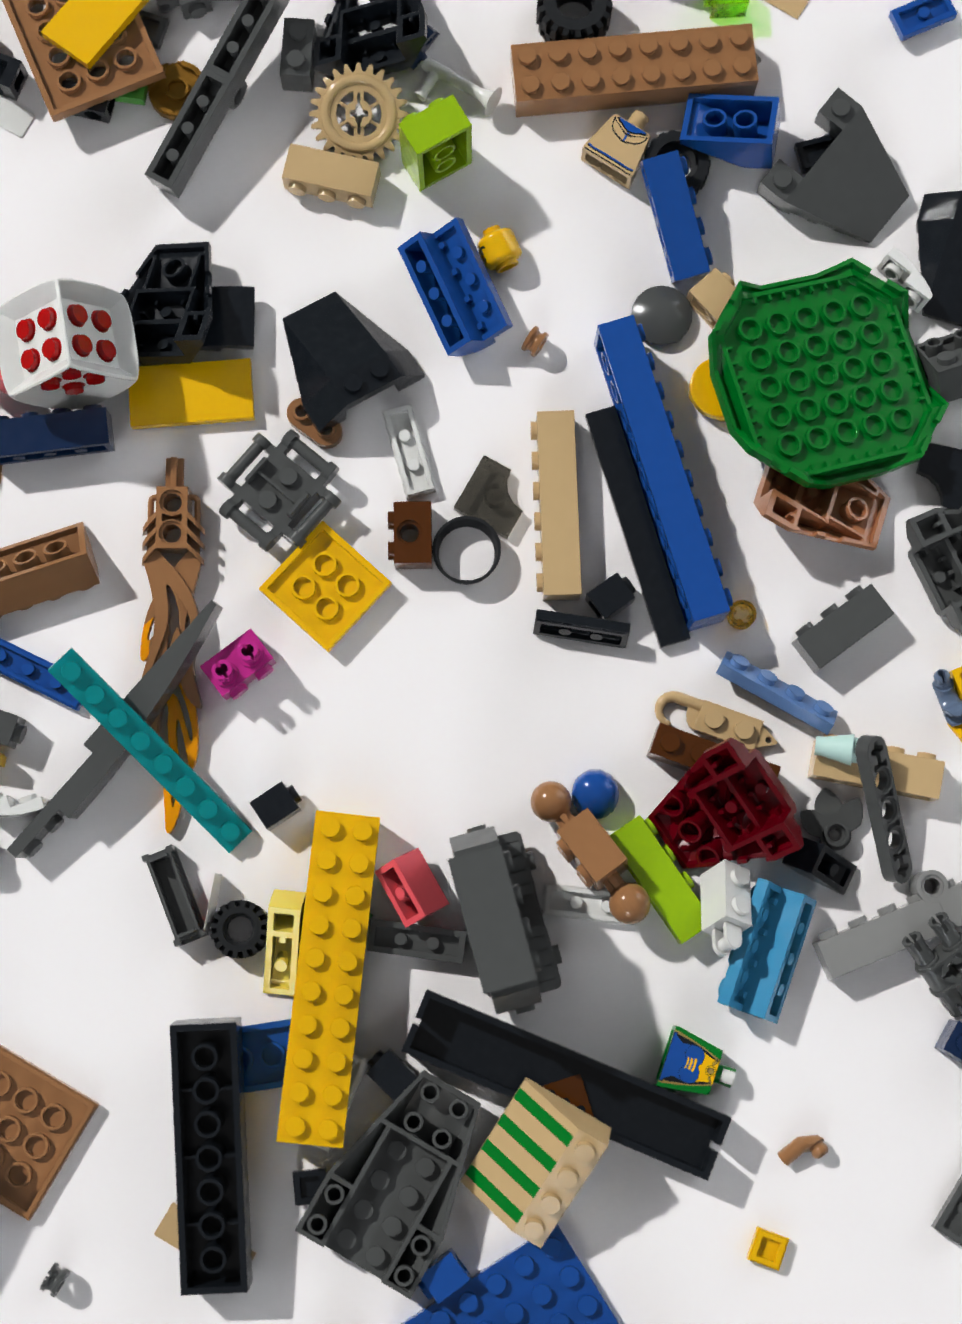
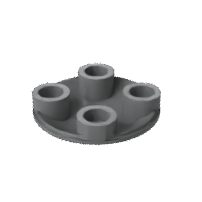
[631,286,692,345]

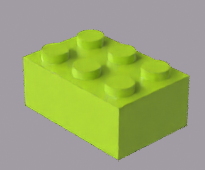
[398,94,472,192]

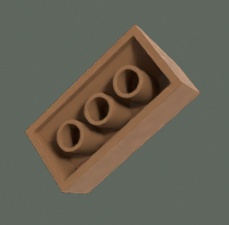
[0,522,100,618]

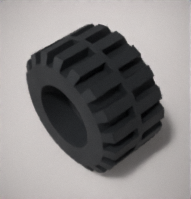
[536,0,613,42]

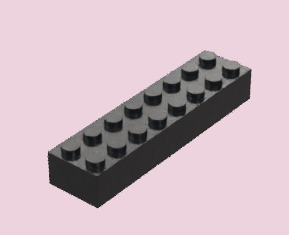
[170,1017,253,1296]

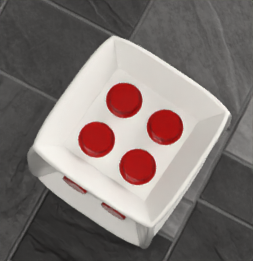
[0,278,139,410]

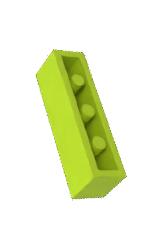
[610,815,701,944]

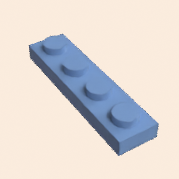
[716,651,838,735]

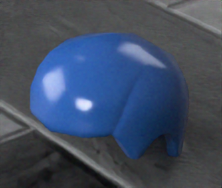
[571,769,619,819]

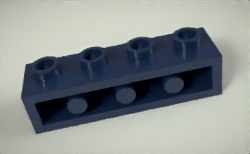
[0,404,115,465]

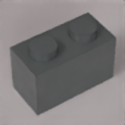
[279,17,318,92]

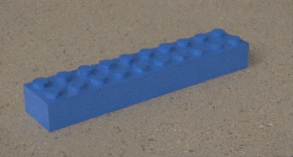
[594,315,733,632]

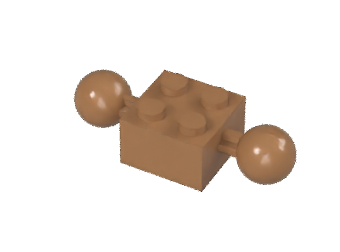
[530,781,651,924]

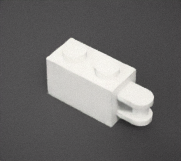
[700,859,752,957]

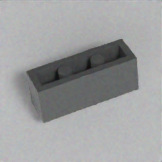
[791,583,895,673]

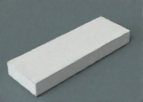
[382,403,436,500]
[542,883,638,926]

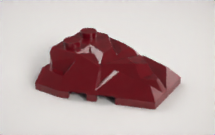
[647,737,804,869]

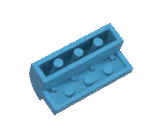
[717,877,817,1024]

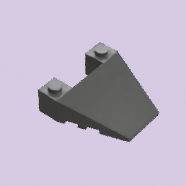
[757,87,909,244]

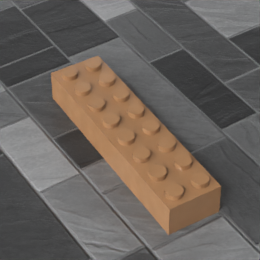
[510,23,759,117]

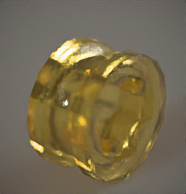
[727,600,757,630]

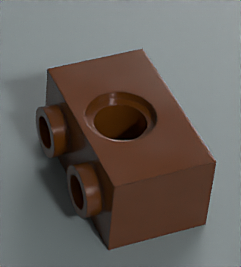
[388,501,433,569]

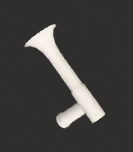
[414,57,502,116]

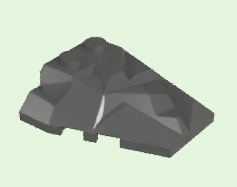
[905,507,962,634]

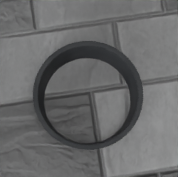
[432,516,501,585]

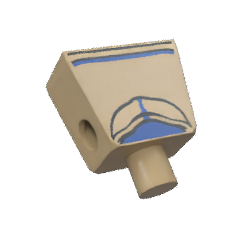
[581,110,651,189]

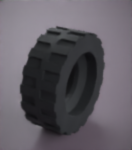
[644,130,711,195]

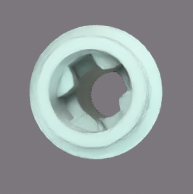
[814,734,859,766]

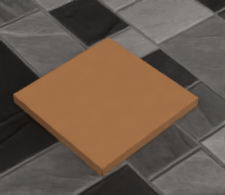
[0,1044,100,1221]

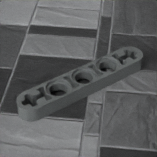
[855,735,912,884]

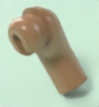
[777,1135,828,1166]

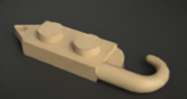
[654,691,777,751]

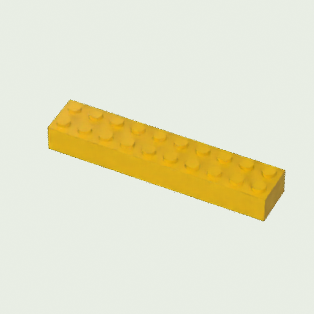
[276,810,380,1148]

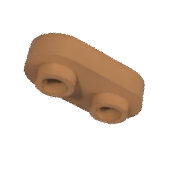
[287,398,343,449]

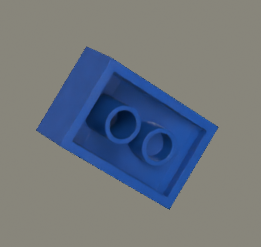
[680,93,780,169]

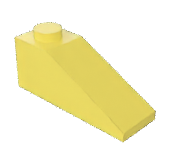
[263,889,306,996]

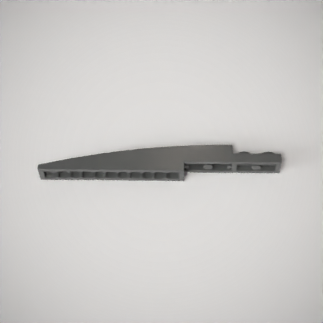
[7,600,223,858]

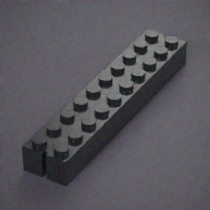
[401,989,732,1181]

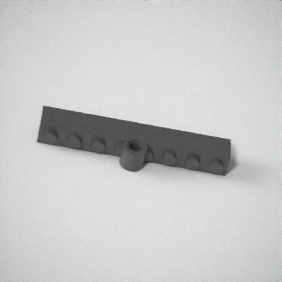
[144,0,290,199]

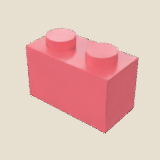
[375,848,449,928]

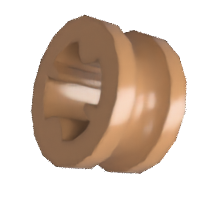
[521,326,549,357]

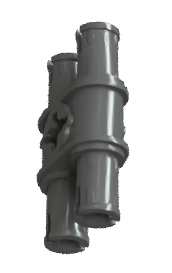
[902,912,962,1017]

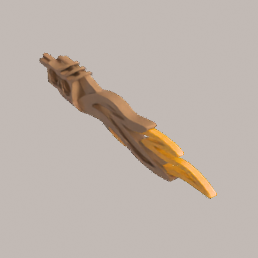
[140,457,205,834]

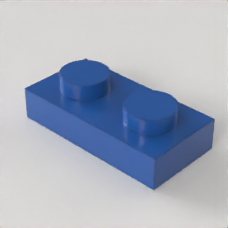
[888,0,957,42]

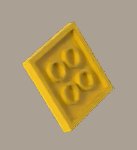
[259,521,392,653]

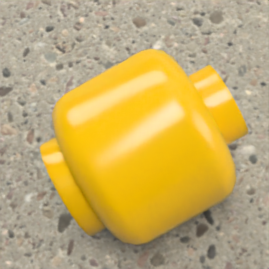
[477,225,522,273]

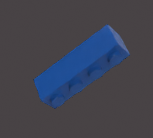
[639,150,713,283]

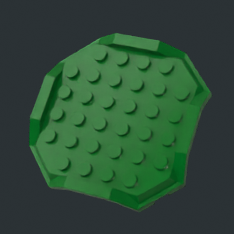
[708,258,949,489]

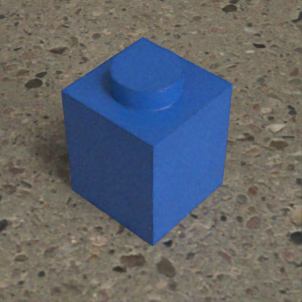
[418,1247,471,1304]

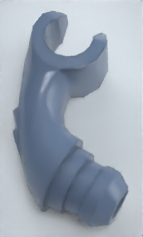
[932,669,962,726]

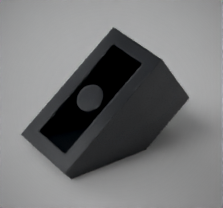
[781,836,857,895]

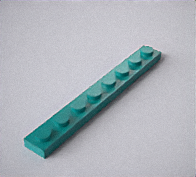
[48,647,252,853]

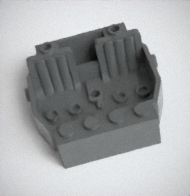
[448,825,563,1015]

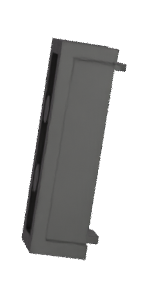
[141,844,209,947]

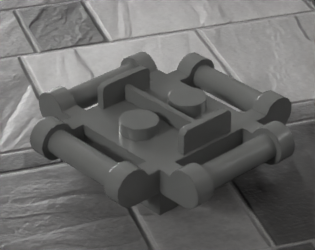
[217,429,342,552]

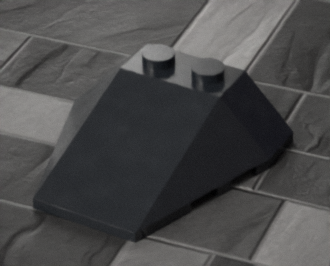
[313,0,428,77]
[916,190,962,327]
[121,242,213,365]
[282,292,425,434]

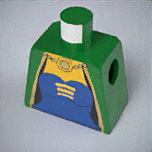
[654,1025,736,1095]

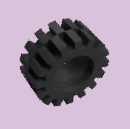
[210,900,268,959]

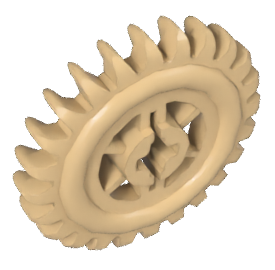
[309,62,409,161]

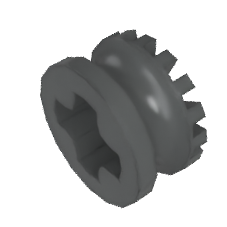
[40,1262,70,1298]

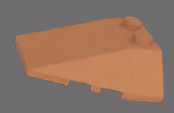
[753,465,890,551]

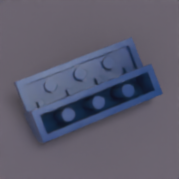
[397,217,513,356]

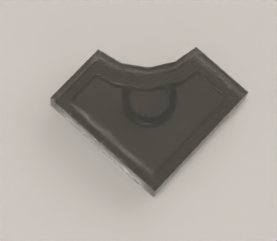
[453,455,523,539]

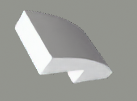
[876,246,933,313]
[0,792,48,818]

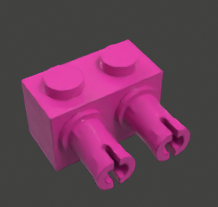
[200,628,276,700]

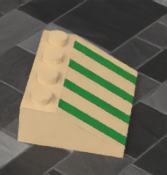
[460,1077,611,1248]

